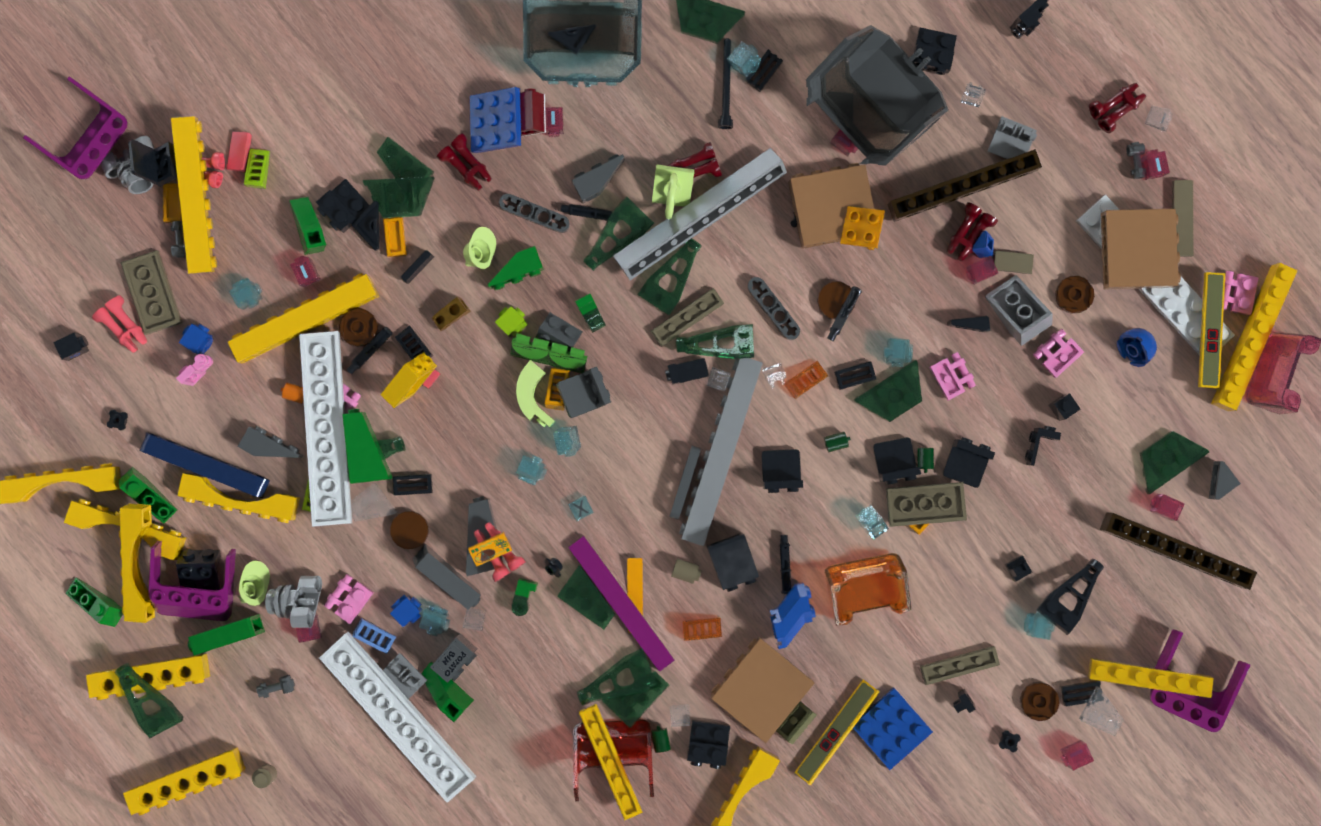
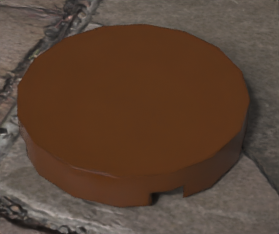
[1055,276,1095,314]
[817,281,855,320]
[339,308,378,347]
[390,511,429,549]
[1020,682,1060,721]

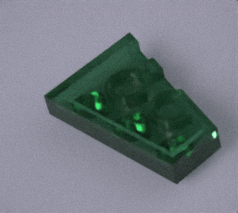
[377,137,435,202]
[557,565,615,630]
[603,671,670,728]

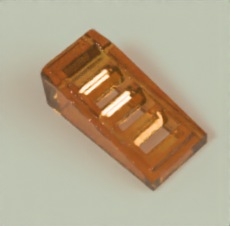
[785,361,828,399]
[682,618,722,641]

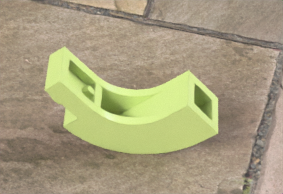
[516,360,556,427]

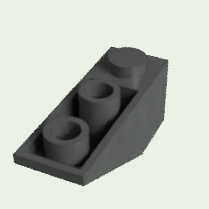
[572,154,625,204]
[237,425,303,458]

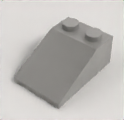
[985,275,1053,346]

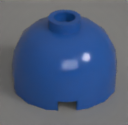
[1117,328,1157,367]

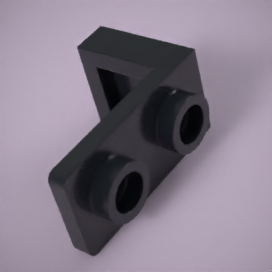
[665,358,709,385]
[1025,426,1061,466]

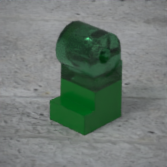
[575,294,606,333]
[512,578,538,616]

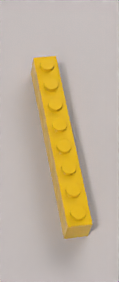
[171,116,217,274]
[1211,263,1298,412]
[228,273,380,364]

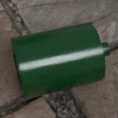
[824,432,851,453]
[917,448,934,473]
[651,725,671,753]

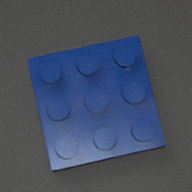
[470,87,521,153]
[853,687,933,770]

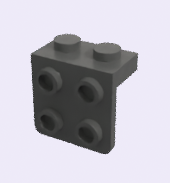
[557,367,611,418]

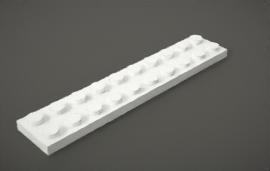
[1076,195,1235,356]
[299,331,352,527]
[319,632,477,803]

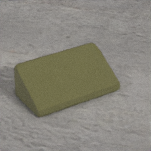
[776,701,817,744]

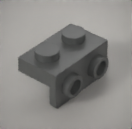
[536,312,583,352]

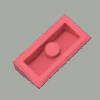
[227,132,252,172]

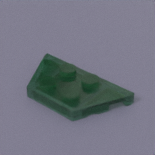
[676,0,745,44]
[363,176,435,218]
[854,360,922,422]
[1140,431,1209,494]

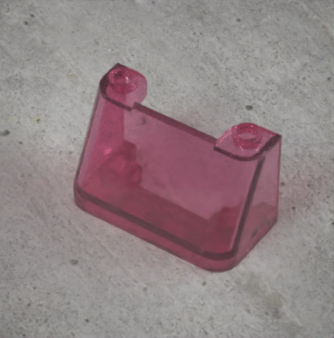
[1245,332,1321,414]

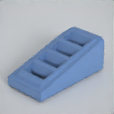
[352,618,396,654]

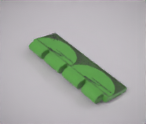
[510,333,588,374]

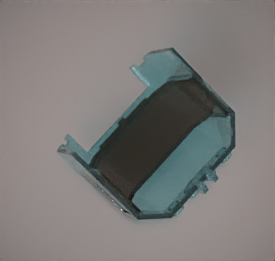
[523,0,643,87]

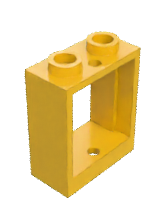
[380,353,437,408]

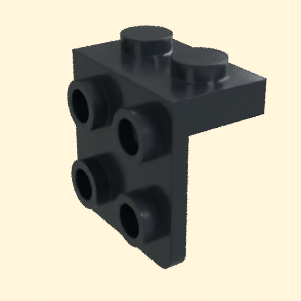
[128,139,177,187]
[873,437,921,485]
[943,437,995,488]
[761,449,803,493]
[176,549,221,590]

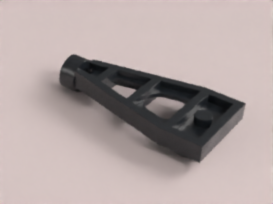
[1036,559,1104,635]

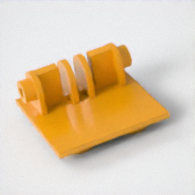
[840,206,885,250]

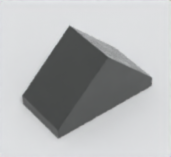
[1208,461,1241,500]

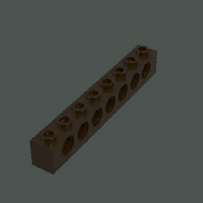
[887,149,1042,222]
[1100,512,1257,590]

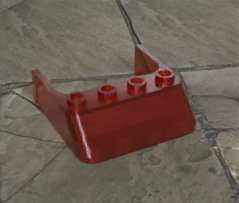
[573,719,654,802]

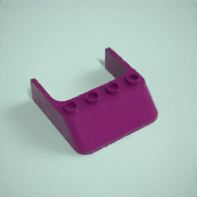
[23,76,128,179]
[149,541,236,621]
[1150,629,1250,732]

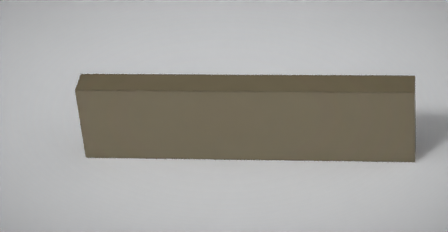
[1172,180,1194,257]
[651,288,724,347]
[920,646,1000,685]

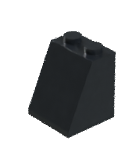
[707,533,759,592]

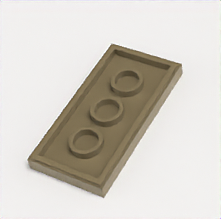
[121,250,183,335]
[886,482,967,527]

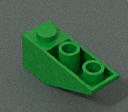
[289,197,326,255]
[488,246,544,291]
[119,467,177,524]
[65,577,123,627]
[421,661,474,722]

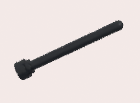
[718,38,733,129]

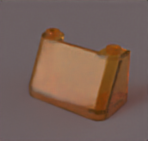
[825,553,912,626]

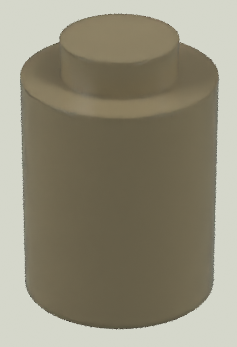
[671,558,702,584]
[252,764,277,788]

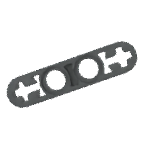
[499,194,570,233]
[748,277,800,340]
[669,446,701,520]

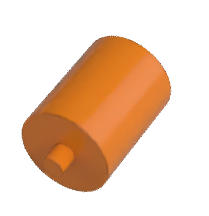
[280,383,304,404]

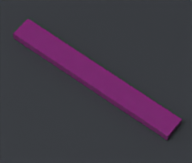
[568,536,675,672]

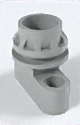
[100,136,155,194]
[265,576,322,628]

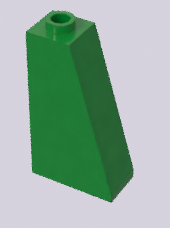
[342,409,392,484]
[188,614,265,656]

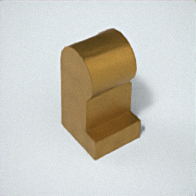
[431,297,471,331]

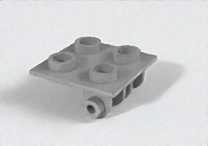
[988,116,1037,159]
[383,653,427,699]

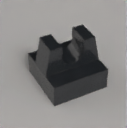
[1005,555,1032,582]
[953,688,976,713]

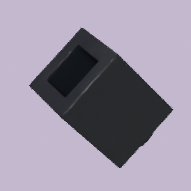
[53,332,89,361]
[1048,393,1080,421]

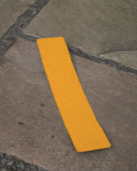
[627,558,643,633]

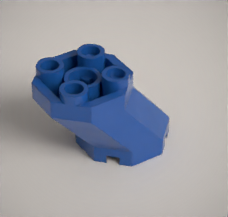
[769,582,816,649]

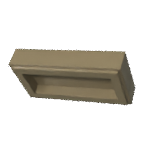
[993,251,1034,274]

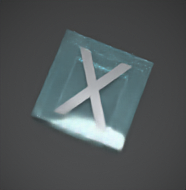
[568,496,594,521]

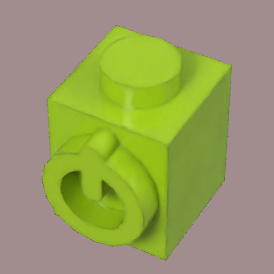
[495,306,528,337]

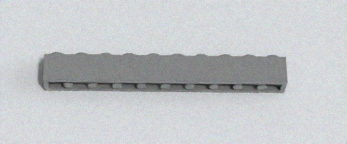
[613,148,787,280]
[679,356,763,546]

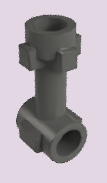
[1126,142,1147,179]
[171,221,186,258]
[257,675,295,698]

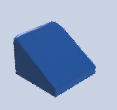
[972,231,994,258]

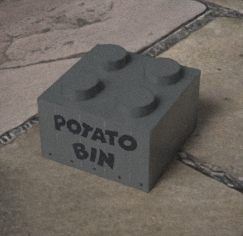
[430,634,478,683]

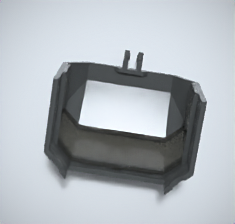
[806,25,949,166]

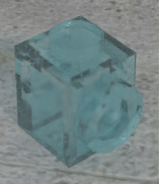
[728,42,761,77]
[229,278,263,310]
[883,338,913,367]
[553,426,581,457]
[516,455,547,485]
[855,505,889,540]
[419,605,451,636]
[1024,611,1055,640]

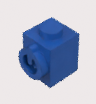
[179,323,213,354]
[390,594,423,627]

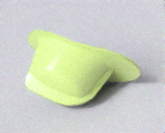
[463,227,496,269]
[236,561,270,606]

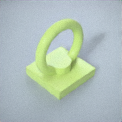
[652,165,694,219]

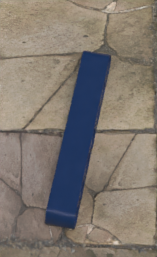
[139,432,270,498]

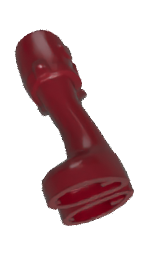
[1089,83,1147,133]
[436,133,492,191]
[667,142,722,178]
[946,202,998,262]

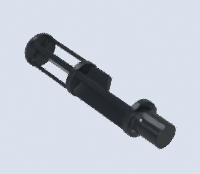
[561,204,620,223]
[827,286,862,342]
[346,327,393,374]
[779,535,791,595]

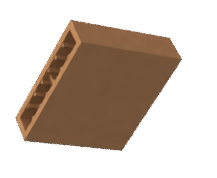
[788,163,874,249]
[1101,209,1181,289]
[711,637,814,743]

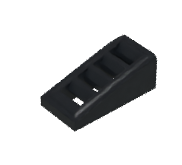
[947,316,990,333]
[395,325,434,359]

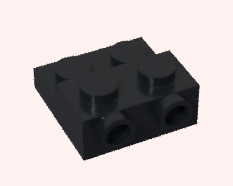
[1010,0,1049,39]
[913,27,957,75]
[316,179,370,233]
[687,720,730,769]

